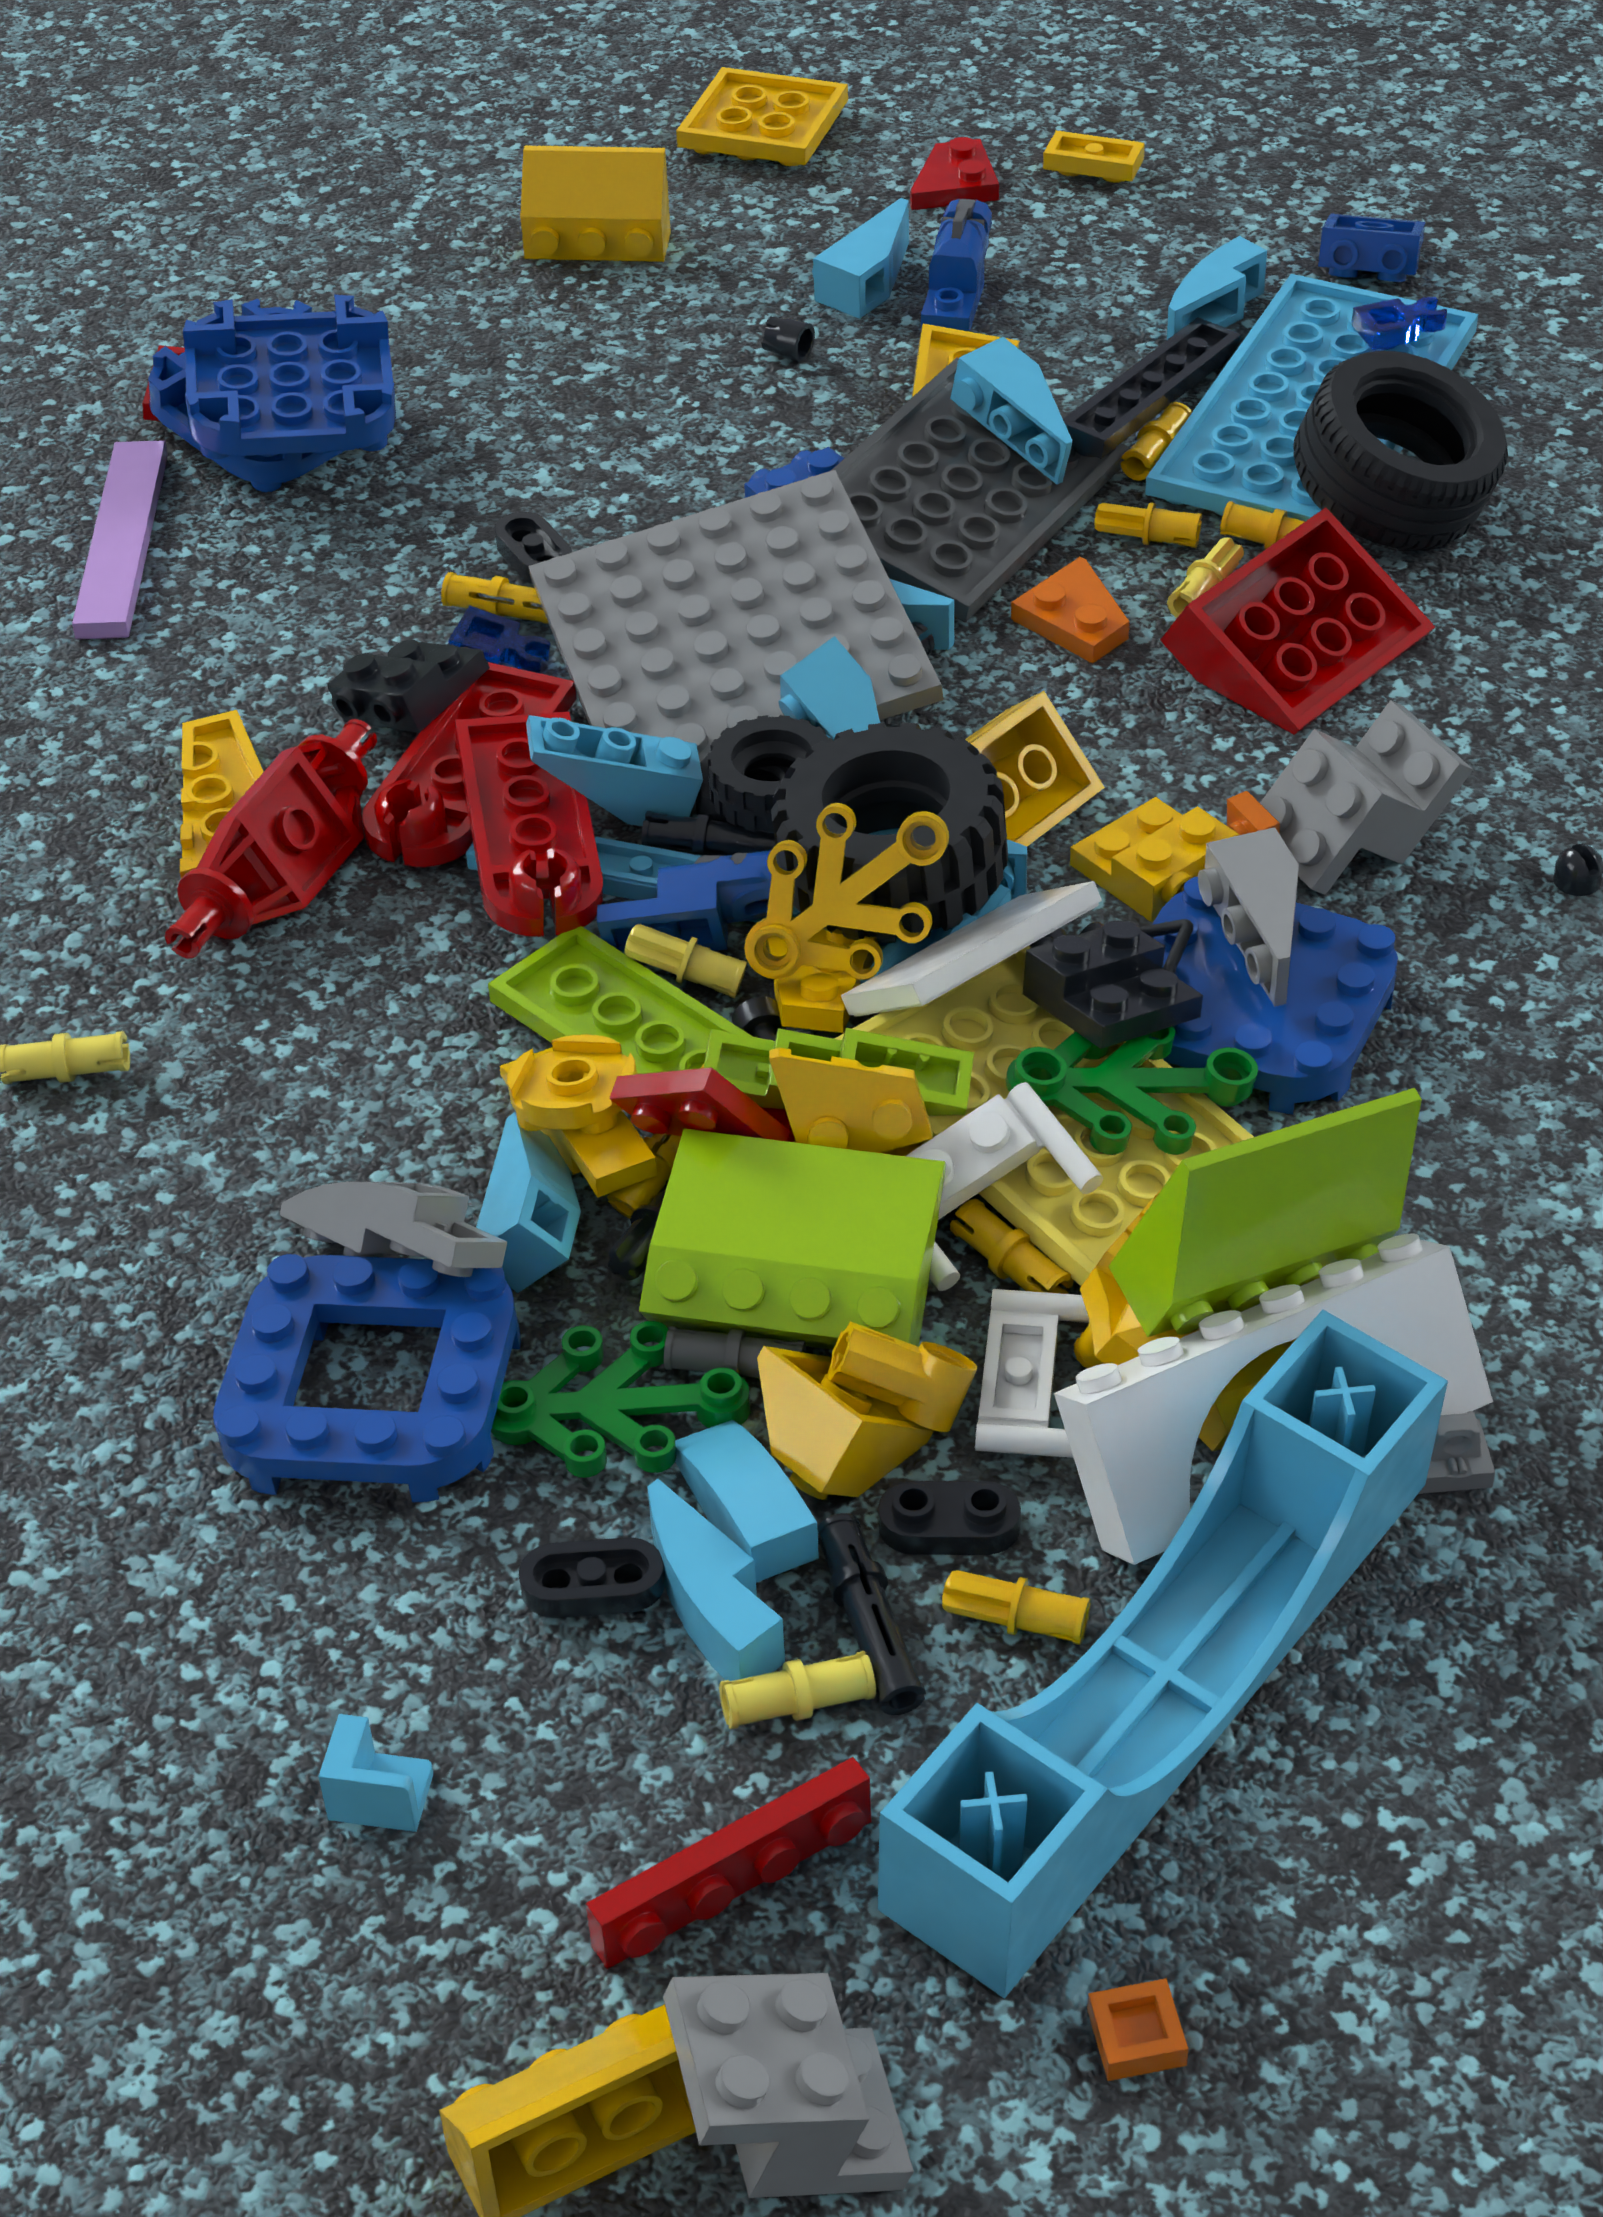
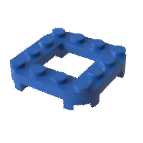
[213,1254,521,1502]

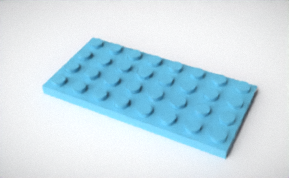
[1145,274,1478,533]

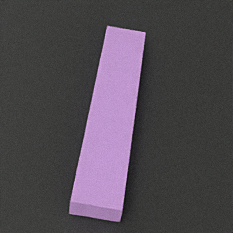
[72,440,168,639]

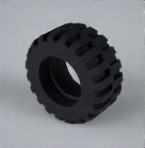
[771,722,1008,943]

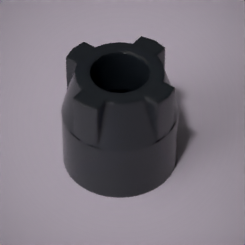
[761,316,815,363]

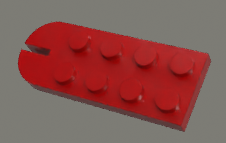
[362,662,577,867]
[455,712,603,937]

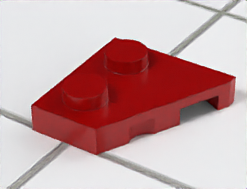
[910,137,999,210]
[609,1067,790,1141]

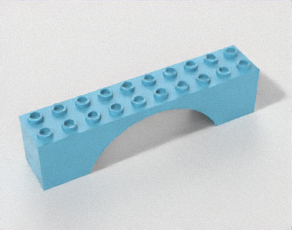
[878,1309,1448,1999]

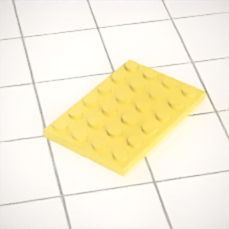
[834,946,1254,1286]

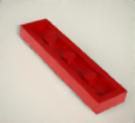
[586,1757,871,1969]

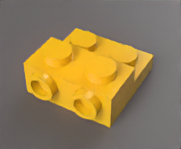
[1070,797,1239,922]

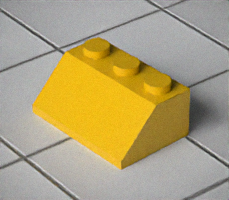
[520,145,671,262]
[965,691,1105,846]
[439,2004,696,2217]

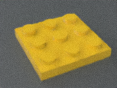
[676,67,848,166]

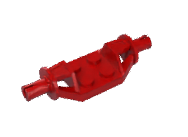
[165,719,377,959]

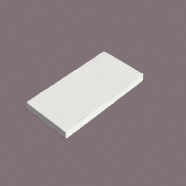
[841,881,1102,1017]

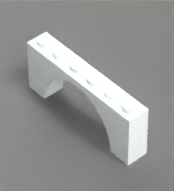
[1054,1234,1493,1565]

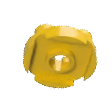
[507,1034,637,1134]

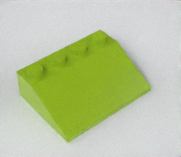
[1108,1088,1422,1337]
[639,1129,946,1350]

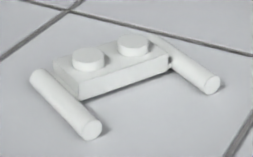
[906,1082,1103,1291]
[975,1289,1089,1458]

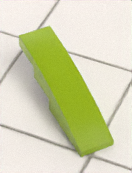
[703,1028,974,1116]

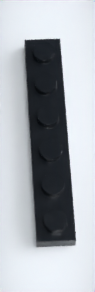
[1063,317,1241,459]

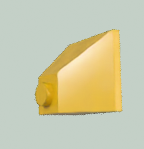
[757,1346,934,1500]

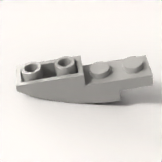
[280,1181,507,1277]

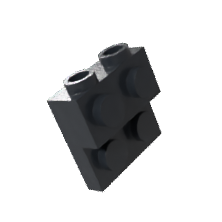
[327,640,490,733]
[1022,920,1203,1049]

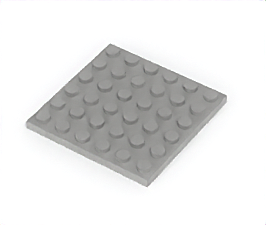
[528,470,944,762]

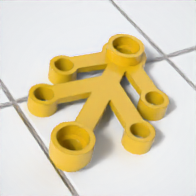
[744,803,949,980]

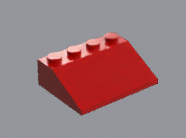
[1160,507,1435,735]

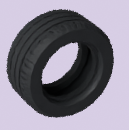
[1293,351,1508,550]

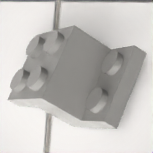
[1260,700,1473,895]
[663,1973,914,2198]

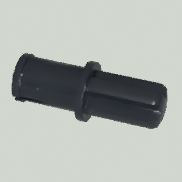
[608,1178,669,1281]

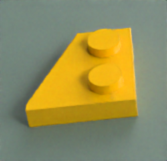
[769,1048,933,1153]

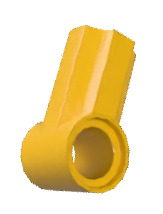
[827,1321,977,1432]

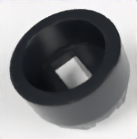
[1553,843,1603,896]

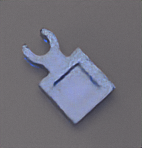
[1352,297,1447,350]
[448,605,551,673]

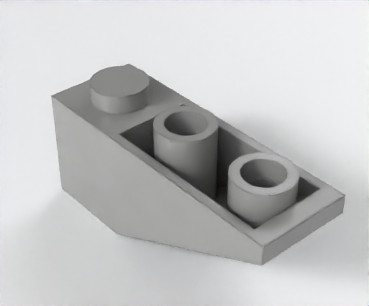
[1198,827,1299,1007]

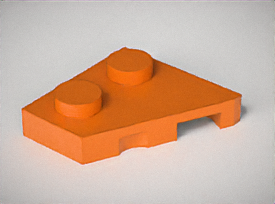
[1011,557,1129,663]

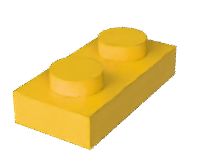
[1043,130,1145,183]

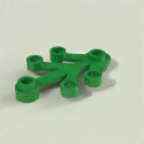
[1006,1026,1258,1155]
[491,1321,750,1478]

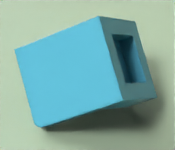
[318,1714,433,1832]

